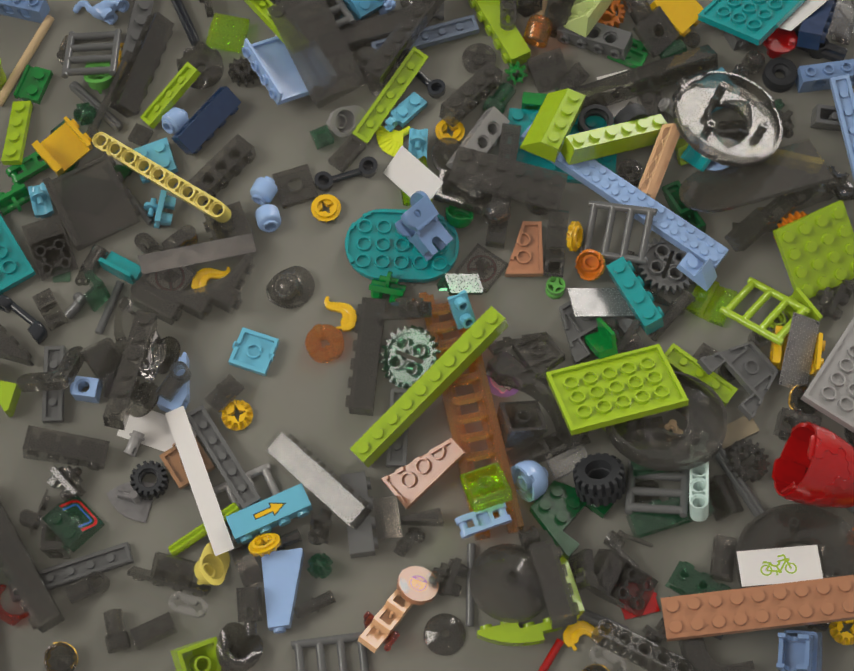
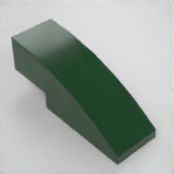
[662,180,706,233]

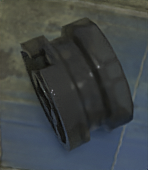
[616,159,643,187]

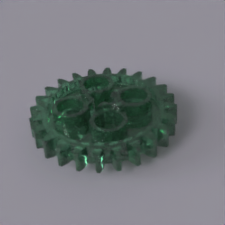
[379,325,441,389]

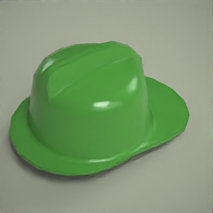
[84,62,113,94]

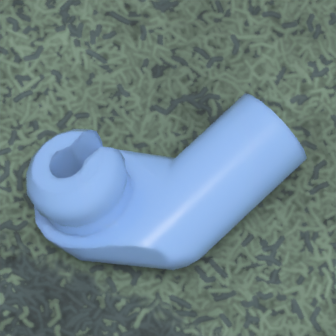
[379,0,396,17]

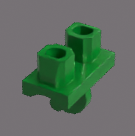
[0,182,31,216]
[369,271,406,305]

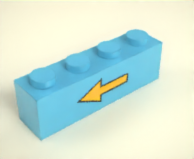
[226,483,313,544]

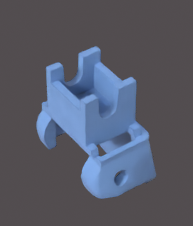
[394,191,453,261]
[776,630,822,671]

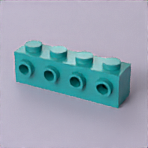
[606,256,665,335]

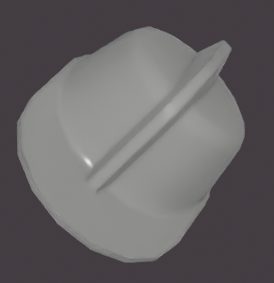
[326,105,366,137]

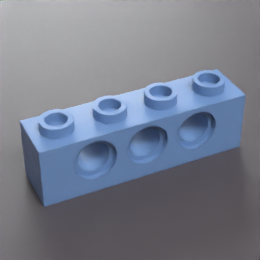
[0,0,50,23]
[795,59,854,93]

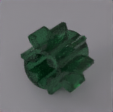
[73,102,97,126]
[307,553,334,579]

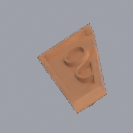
[505,221,544,277]

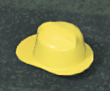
[194,542,230,586]

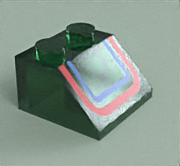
[42,496,105,553]

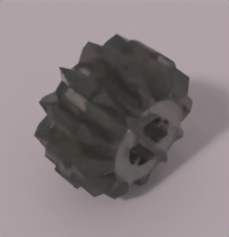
[228,56,259,87]

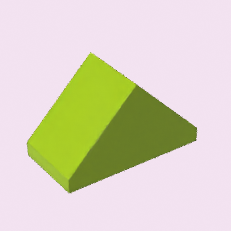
[0,380,22,418]

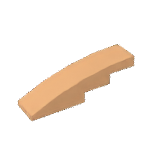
[358,589,413,653]

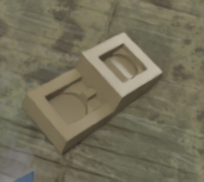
[713,416,760,450]

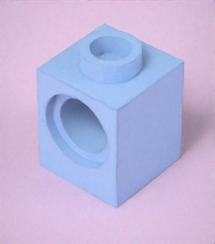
[70,376,103,403]

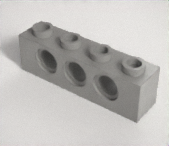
[446,107,510,179]

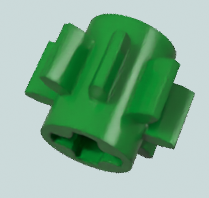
[504,61,528,85]

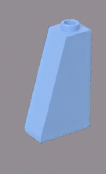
[261,548,304,634]

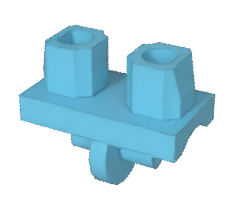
[408,128,428,163]
[28,182,54,218]
[143,190,176,229]
[447,290,476,329]

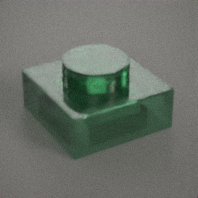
[310,125,334,150]

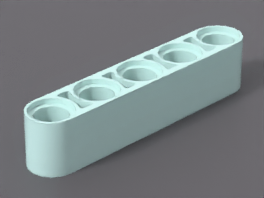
[689,431,709,522]

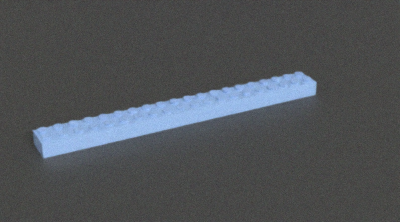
[520,122,729,269]

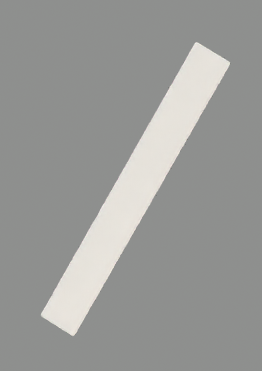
[165,406,234,556]

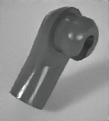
[64,292,87,319]

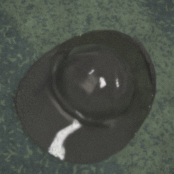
[266,266,315,309]
[216,622,263,671]

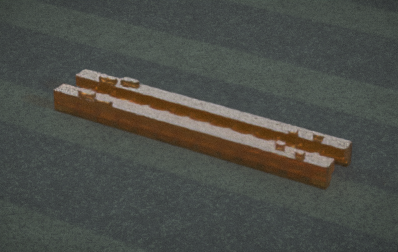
[419,284,524,541]

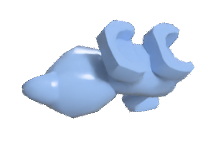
[73,0,130,25]

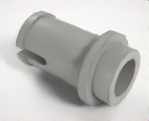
[658,98,683,119]
[123,430,145,457]

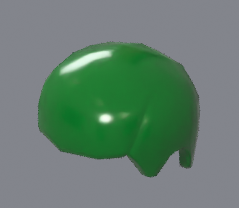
[445,203,474,229]

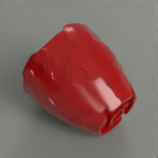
[772,422,854,508]

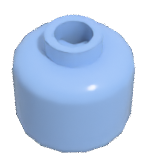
[162,107,189,135]
[250,176,278,205]
[255,204,281,232]

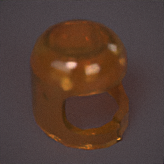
[523,14,553,48]

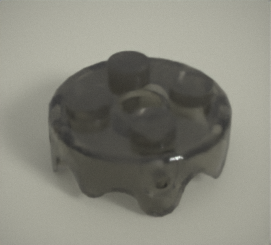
[176,42,224,89]

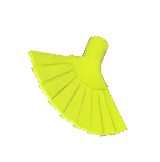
[376,126,410,157]

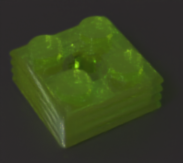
[460,462,513,512]

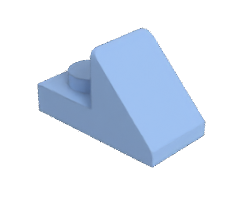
[676,251,717,291]

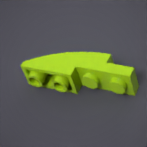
[476,616,563,646]

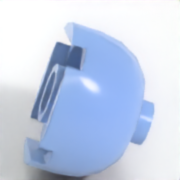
[510,460,548,502]

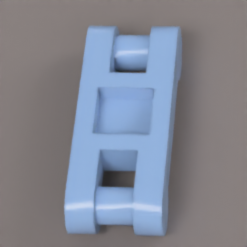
[454,501,512,539]

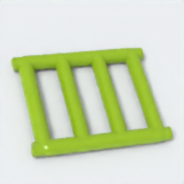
[719,277,811,346]

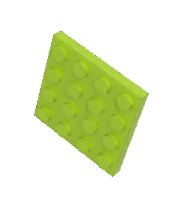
[772,200,854,299]

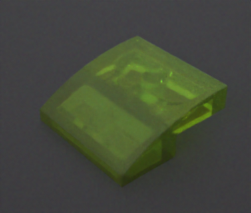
[205,13,250,54]
[685,281,738,327]

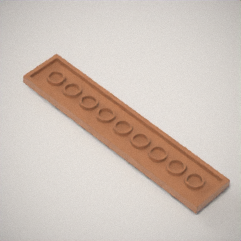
[660,575,854,641]

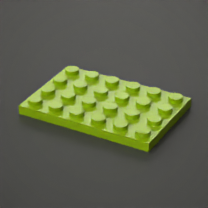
[546,344,689,436]

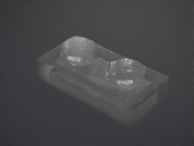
[546,444,588,480]

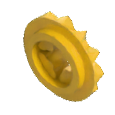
[435,118,465,145]
[311,194,341,223]
[566,221,583,252]
[221,399,253,431]
[248,533,281,557]
[829,620,854,645]

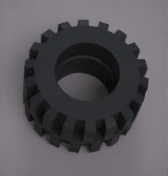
[573,453,627,507]

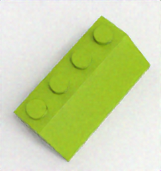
[520,88,586,163]

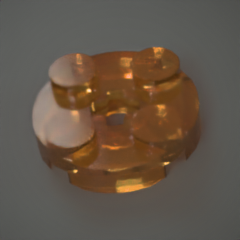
[305,324,345,363]

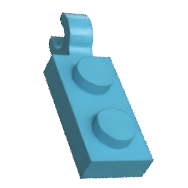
[384,92,427,132]

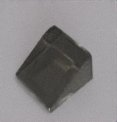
[634,480,659,503]

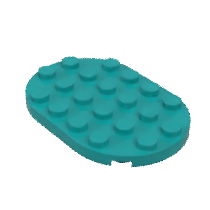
[345,209,459,283]

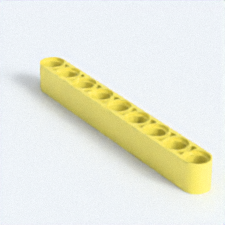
[92,132,231,223]

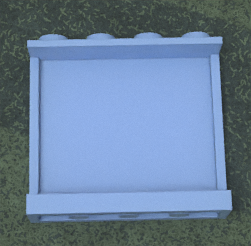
[242,24,337,105]

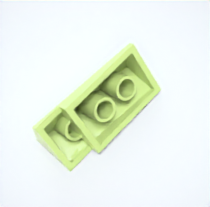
[562,0,613,37]

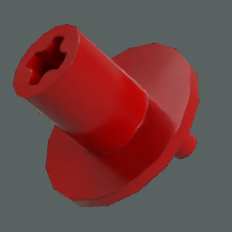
[762,28,798,59]

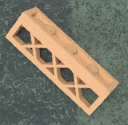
[638,123,681,200]

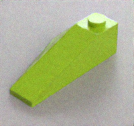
[170,637,223,671]

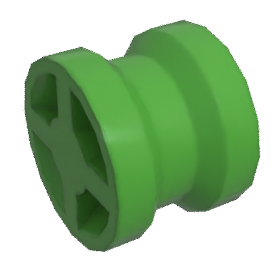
[545,276,566,300]

